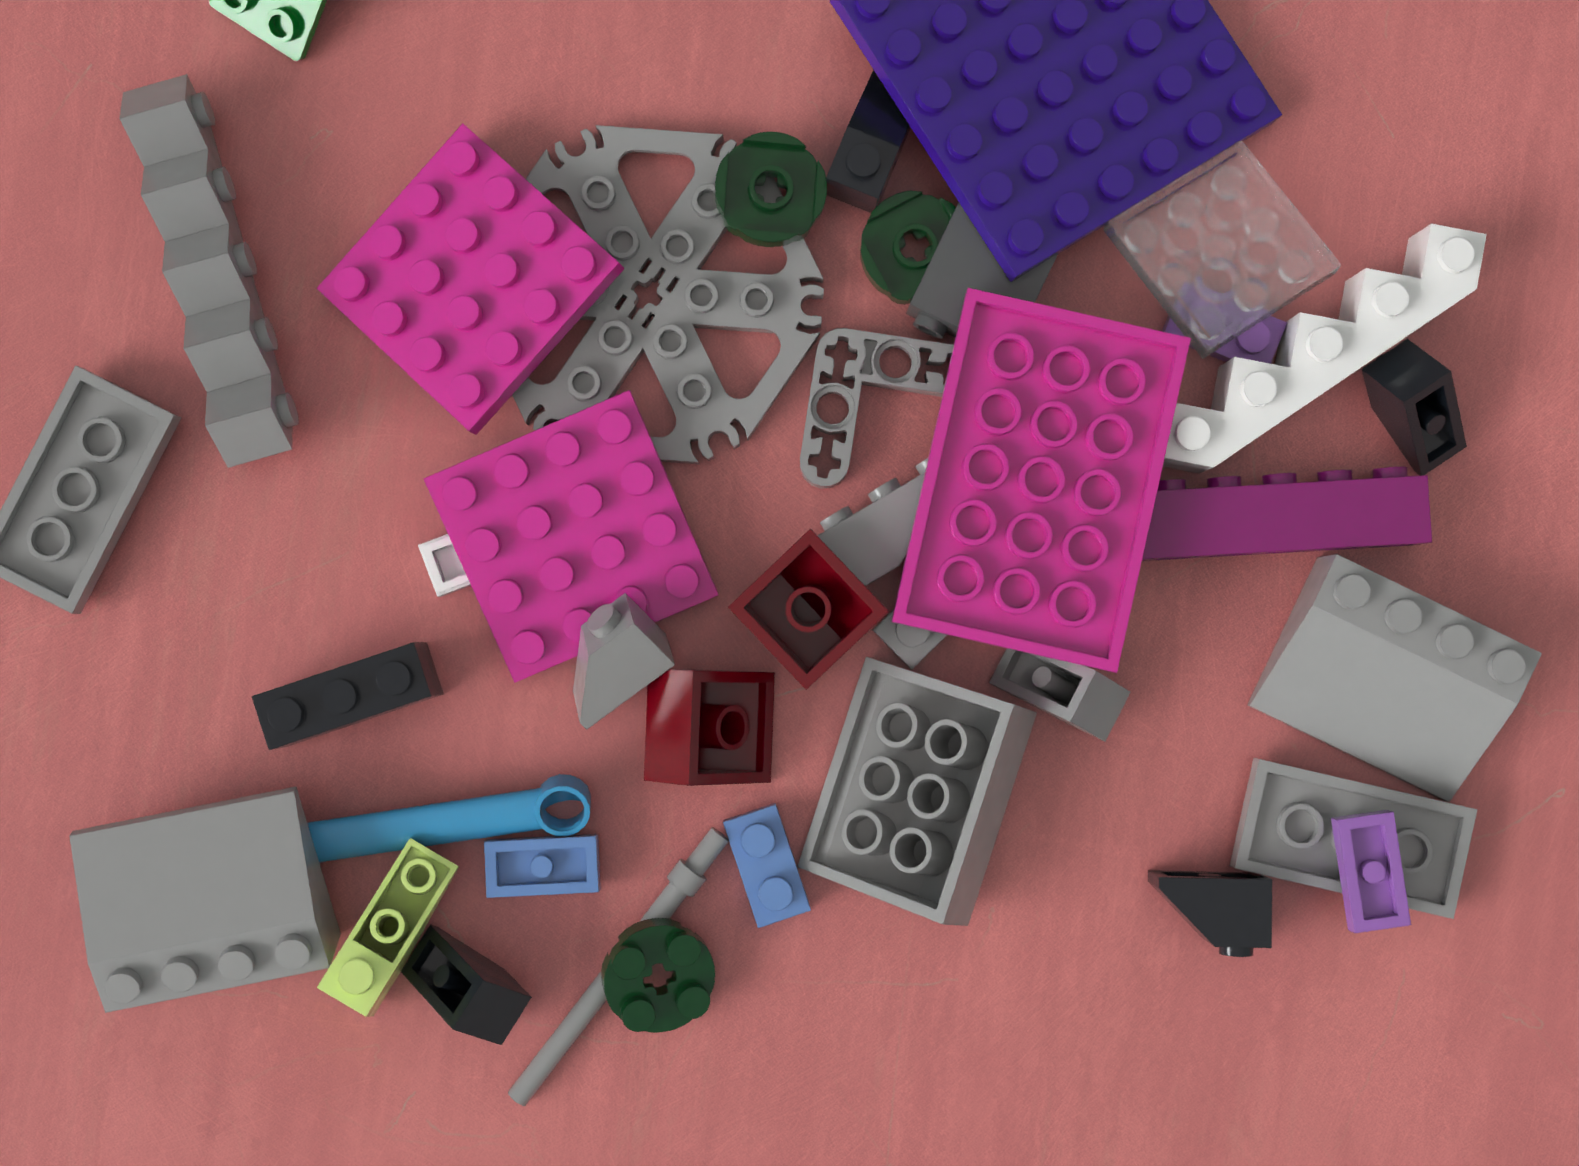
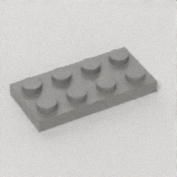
[0,365,181,614]
[1230,758,1477,919]

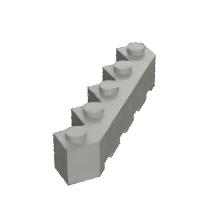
[119,74,299,468]

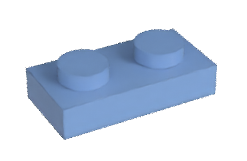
[723,803,811,928]
[484,834,601,898]

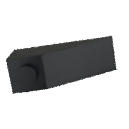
[826,70,911,213]

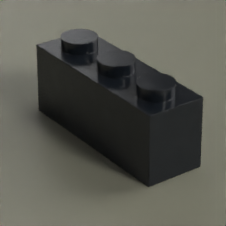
[251,642,444,750]

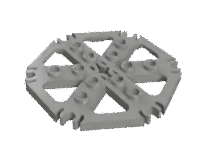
[512,125,824,464]

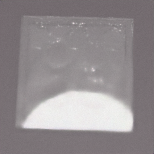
[1103,140,1342,359]

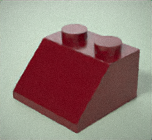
[728,528,889,690]
[644,669,775,786]

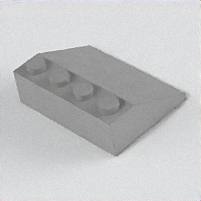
[1247,554,1542,802]
[797,657,1037,926]
[69,787,341,1013]

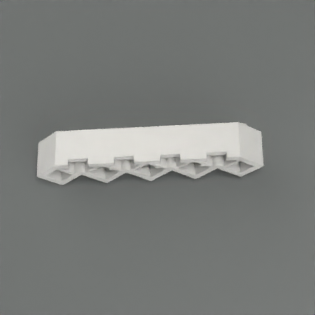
[1163,224,1487,474]

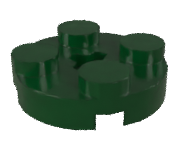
[715,132,827,247]
[860,190,956,305]
[601,918,715,1033]

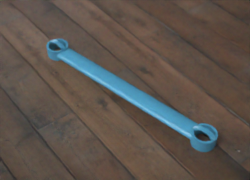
[308,774,591,862]

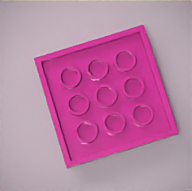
[316,123,625,435]
[423,390,719,683]

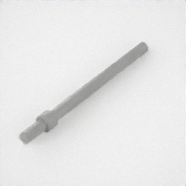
[508,827,729,1106]

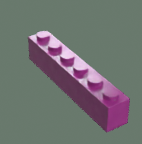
[1142,466,1432,561]

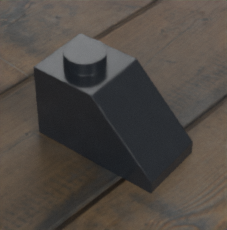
[1362,339,1467,476]
[1148,870,1272,957]
[401,924,532,1045]

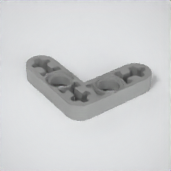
[800,328,954,489]

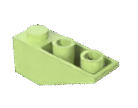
[317,838,459,1017]

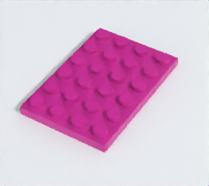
[891,288,1191,673]

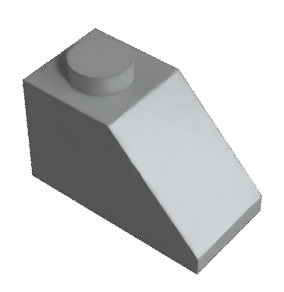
[573,593,675,729]
[989,649,1130,742]

